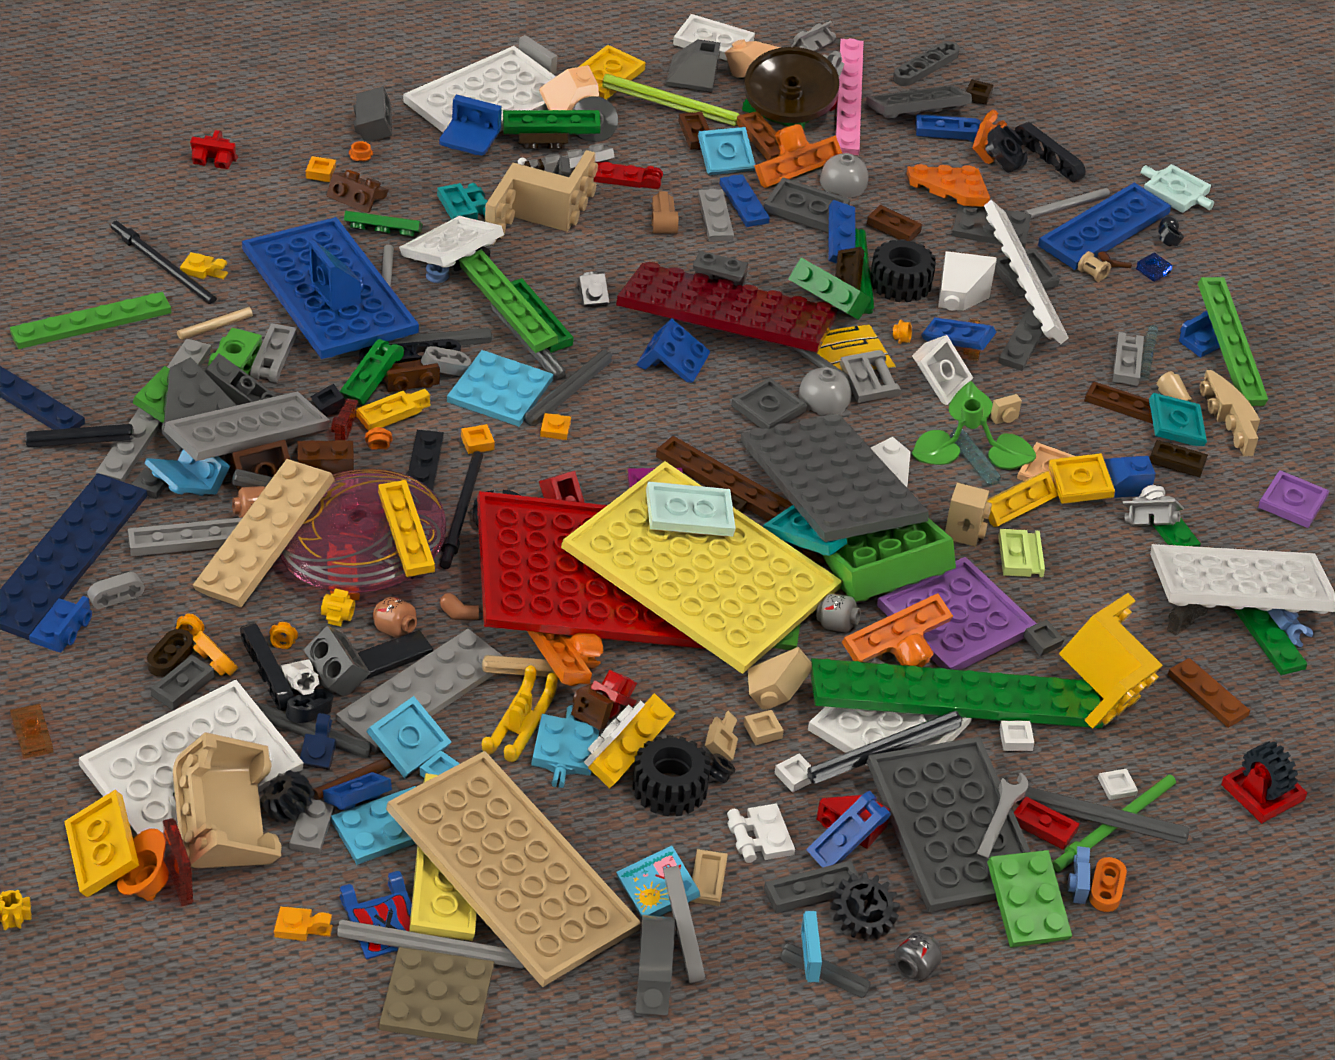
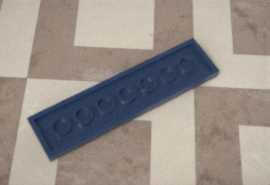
[0,473,147,640]

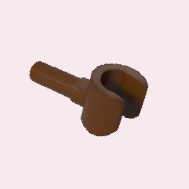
[1098,251,1132,268]

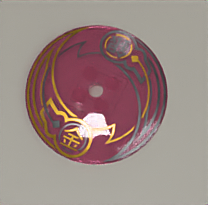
[280,469,446,593]

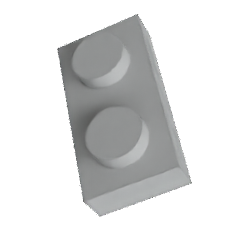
[289,798,335,854]

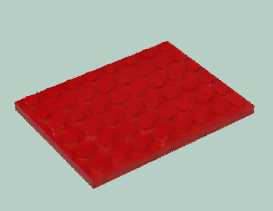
[477,491,706,649]

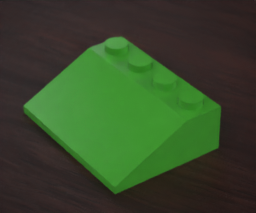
[822,518,956,602]

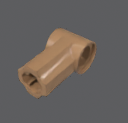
[652,191,678,234]

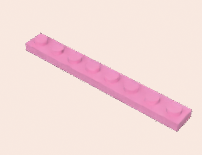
[836,39,864,155]

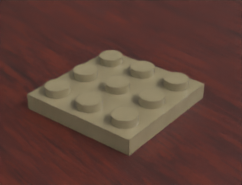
[379,947,494,1045]

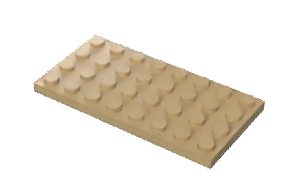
[386,751,642,987]

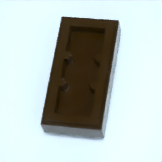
[835,247,865,290]
[1150,440,1208,478]

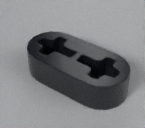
[285,689,334,723]

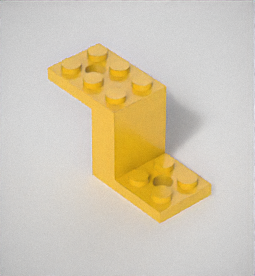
[1059,593,1163,729]

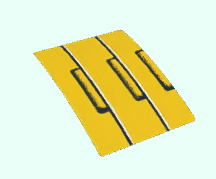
[817,325,896,371]

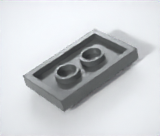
[764,178,851,233]
[952,204,1031,249]

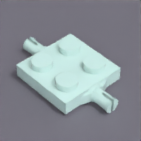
[1141,164,1214,213]

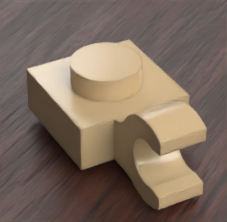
[705,711,738,761]

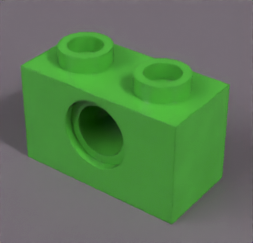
[208,328,262,375]

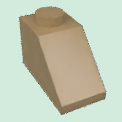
[748,647,812,710]

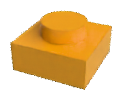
[306,156,336,182]
[540,413,571,440]
[461,424,495,454]

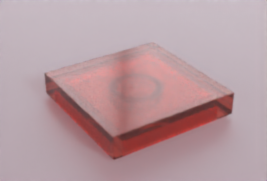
[162,818,193,906]

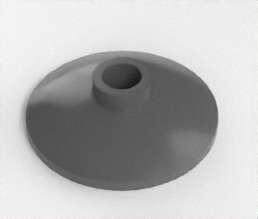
[572,96,618,142]

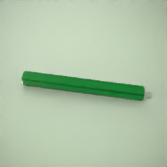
[855,228,874,314]

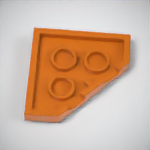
[907,164,990,207]

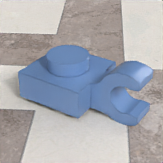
[1267,608,1313,647]

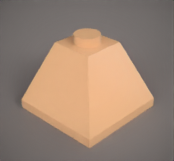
[725,39,780,78]
[539,65,599,110]

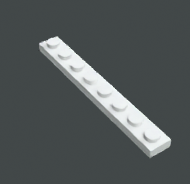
[984,200,1069,344]

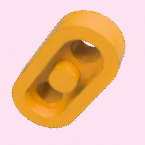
[193,631,239,676]

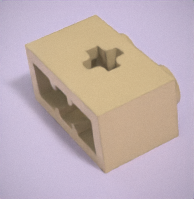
[945,483,992,547]

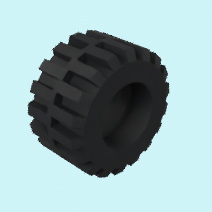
[871,239,936,303]
[632,735,711,816]

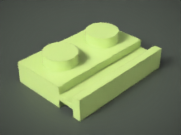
[998,529,1045,577]

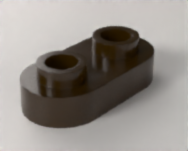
[147,629,194,677]

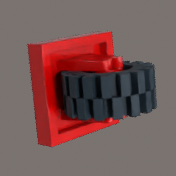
[1221,741,1308,824]

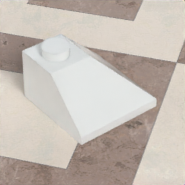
[938,251,996,311]
[912,335,973,405]

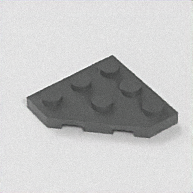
[162,357,237,452]

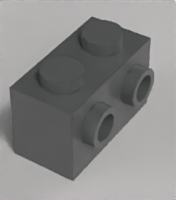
[353,86,392,141]

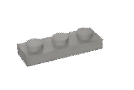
[698,189,734,242]

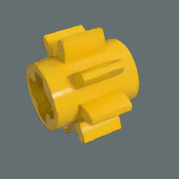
[321,588,355,627]
[0,890,32,930]

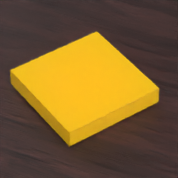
[1048,453,1115,504]

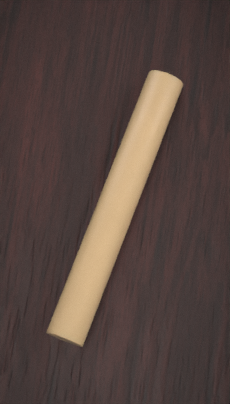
[177,307,253,340]

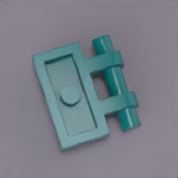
[437,183,488,220]

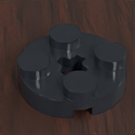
[985,125,1028,173]

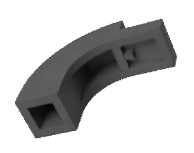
[635,915,675,1015]

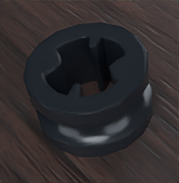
[710,753,735,783]

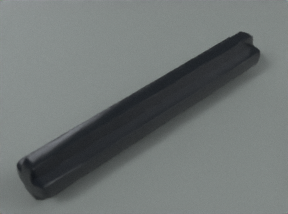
[25,424,134,447]

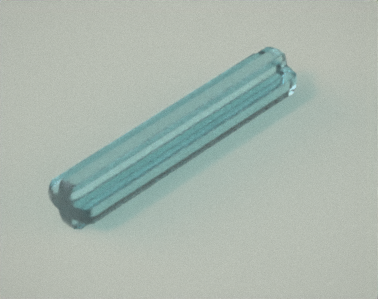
[950,428,1001,486]

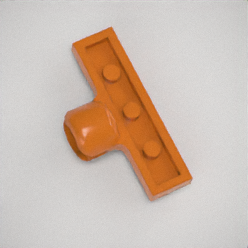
[754,124,842,188]
[842,593,953,667]
[527,631,603,686]

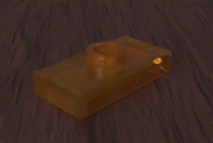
[10,704,54,759]

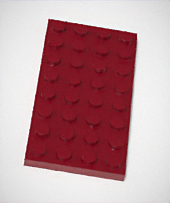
[616,262,838,353]

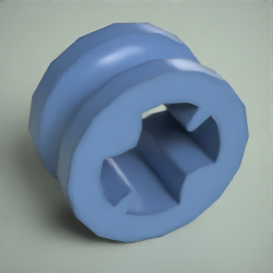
[426,264,449,283]

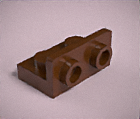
[383,359,440,392]

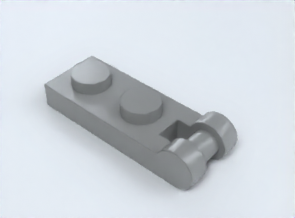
[250,323,297,383]
[1112,332,1144,386]

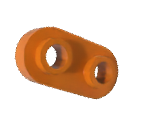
[1089,857,1127,912]

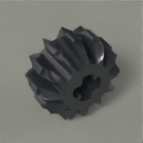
[260,770,315,824]

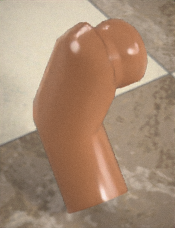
[439,593,479,620]

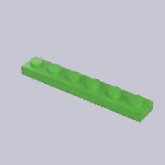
[459,249,558,353]
[1198,277,1268,406]
[10,292,171,349]

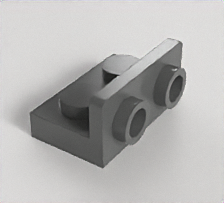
[693,251,748,286]

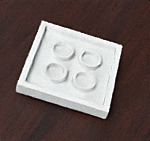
[399,216,504,268]

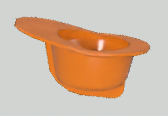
[117,828,169,901]

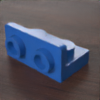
[1179,311,1220,358]
[29,596,92,653]

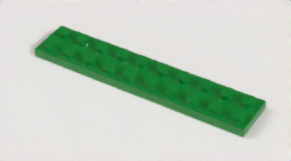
[810,658,1104,728]

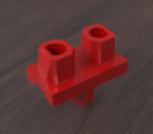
[190,130,238,169]
[591,670,637,719]

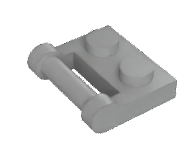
[840,350,902,403]

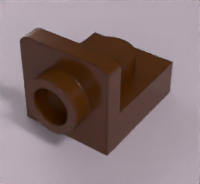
[571,683,614,730]

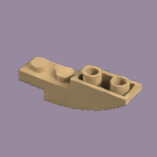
[1200,370,1260,457]

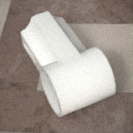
[280,659,319,695]

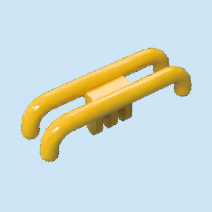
[481,665,558,763]

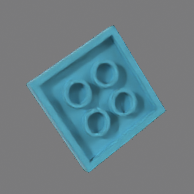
[447,350,553,427]

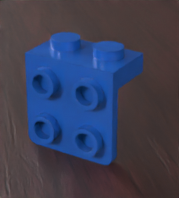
[439,94,502,156]

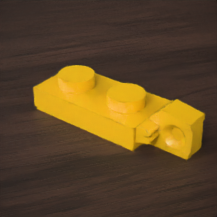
[356,389,431,431]

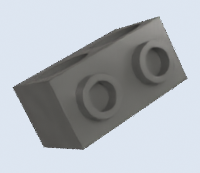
[303,625,370,696]

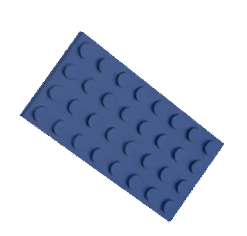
[242,217,419,359]

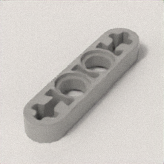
[663,865,705,983]

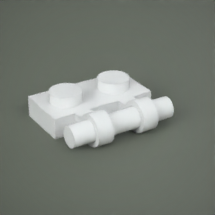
[727,803,795,863]

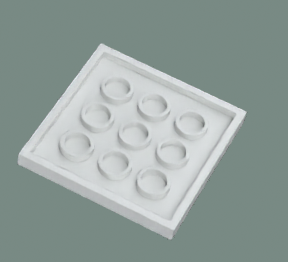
[808,658,972,766]

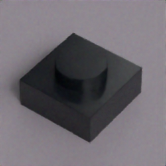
[310,384,347,417]

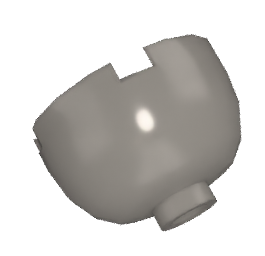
[820,153,869,197]
[798,367,851,416]

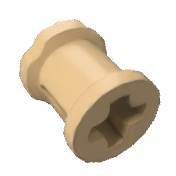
[1078,251,1111,282]

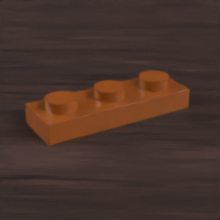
[736,111,780,161]
[1167,658,1250,728]

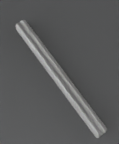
[337,920,525,969]

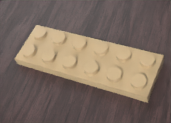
[193,459,335,607]

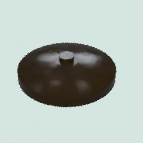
[745,47,839,123]

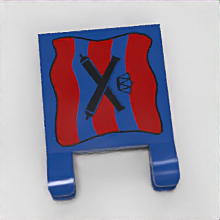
[340,871,412,960]

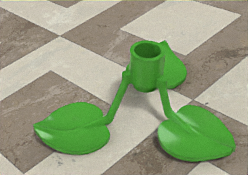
[912,381,1036,470]

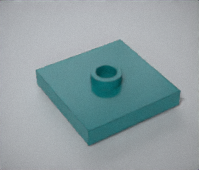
[1149,393,1207,446]

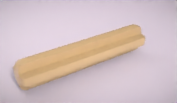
[482,655,556,677]

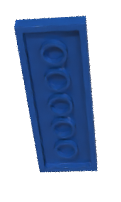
[1038,183,1171,270]

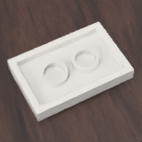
[673,14,755,61]

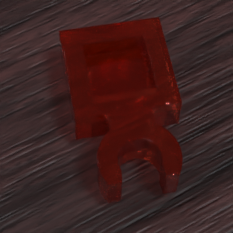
[331,398,358,441]

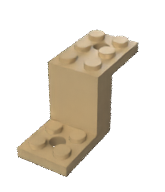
[485,150,598,245]

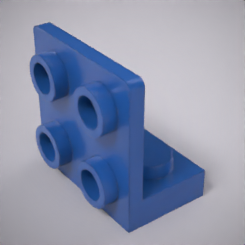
[636,318,710,383]

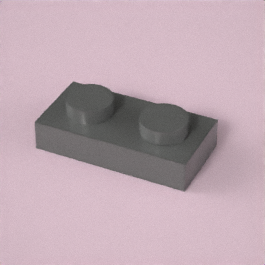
[151,655,214,710]

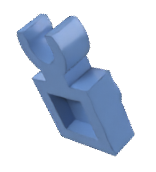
[1067,846,1090,904]

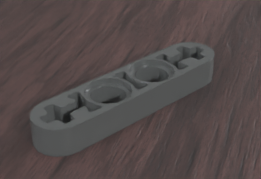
[893,41,960,86]

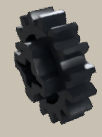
[830,872,900,941]

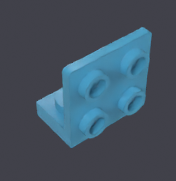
[144,449,230,496]

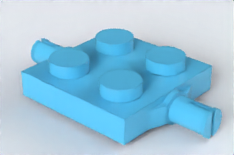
[531,705,599,788]

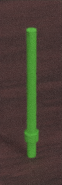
[1052,775,1176,872]

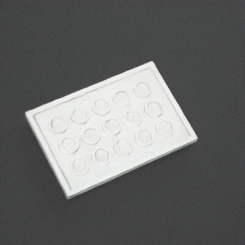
[403,46,556,132]
[1150,544,1335,614]
[79,680,303,841]

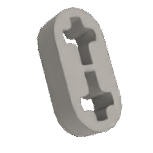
[421,347,471,376]
[87,572,145,609]

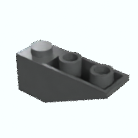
[205,353,276,405]

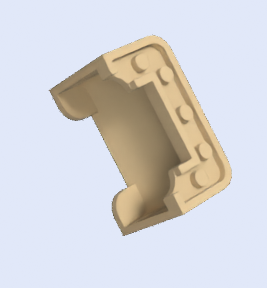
[173,732,281,868]

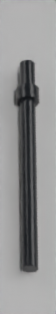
[111,221,217,304]
[440,451,483,569]

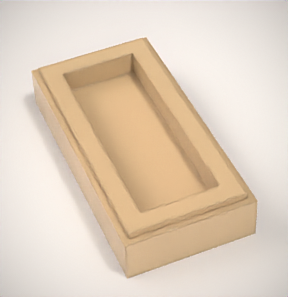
[690,849,728,906]

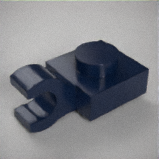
[300,713,337,770]

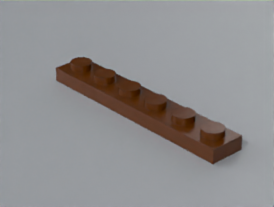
[656,436,793,521]

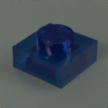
[1136,253,1172,282]

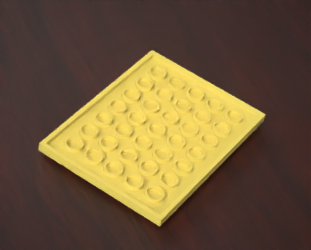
[561,461,842,674]

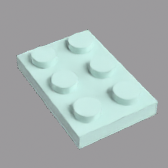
[646,482,736,537]

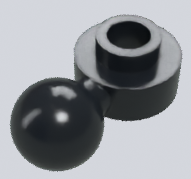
[1158,216,1184,246]

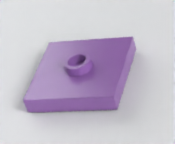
[1258,470,1329,528]

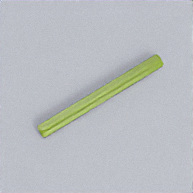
[602,74,739,126]

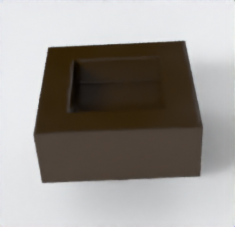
[966,79,994,105]

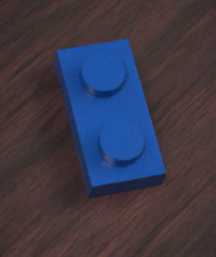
[323,772,392,810]

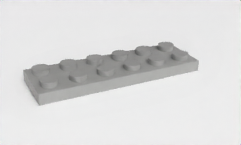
[164,392,330,461]
[336,629,503,753]

